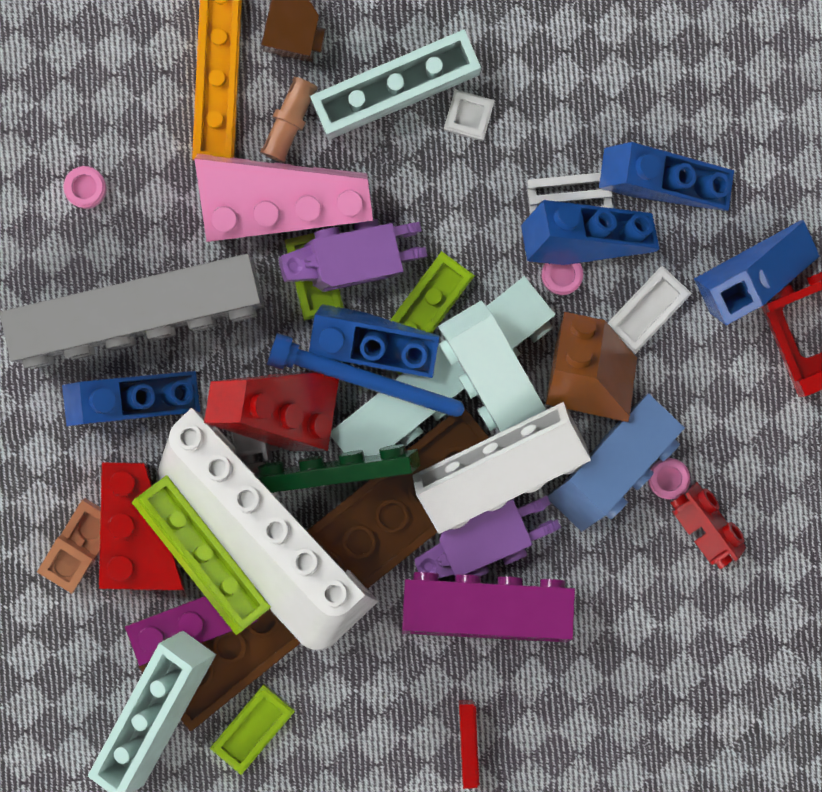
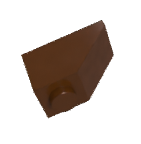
[261,0,326,62]

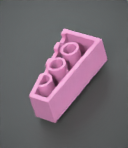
[195,153,373,242]

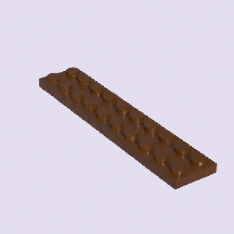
[139,407,489,732]

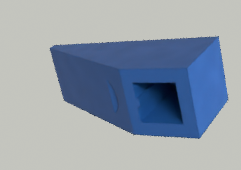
[599,142,734,211]
[521,200,659,265]
[694,220,820,326]
[309,304,440,378]
[62,371,200,426]

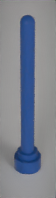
[267,333,465,417]

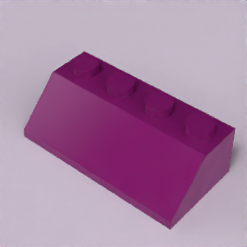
[402,572,575,643]

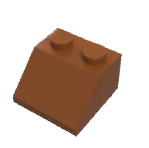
[546,312,637,422]

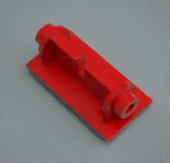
[670,482,746,569]

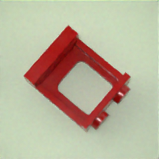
[761,272,822,397]

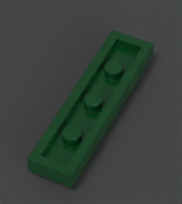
[254,444,421,493]

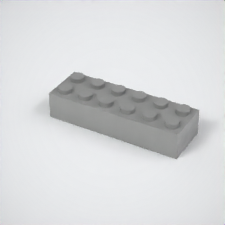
[0,253,265,369]

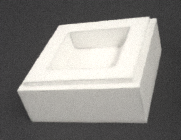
[444,89,495,142]

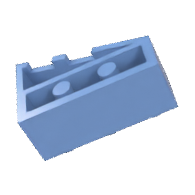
[548,393,685,532]

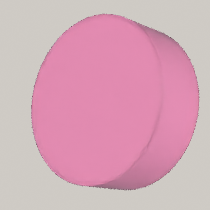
[63,166,107,209]
[541,263,583,296]
[648,458,690,499]

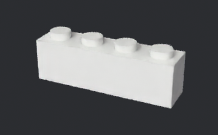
[413,402,591,534]

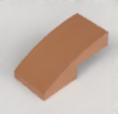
[37,498,101,594]

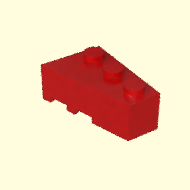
[204,371,339,451]
[99,462,185,590]

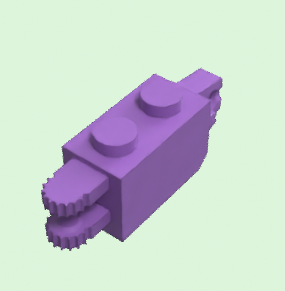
[279,219,427,292]
[414,496,561,578]

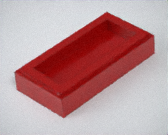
[458,699,480,789]

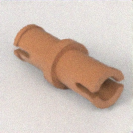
[260,76,318,163]

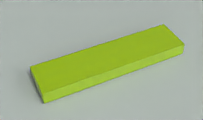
[131,475,271,635]

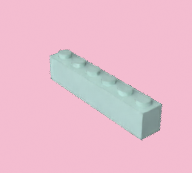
[331,276,555,456]

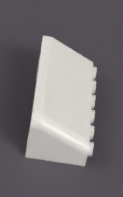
[156,408,379,650]

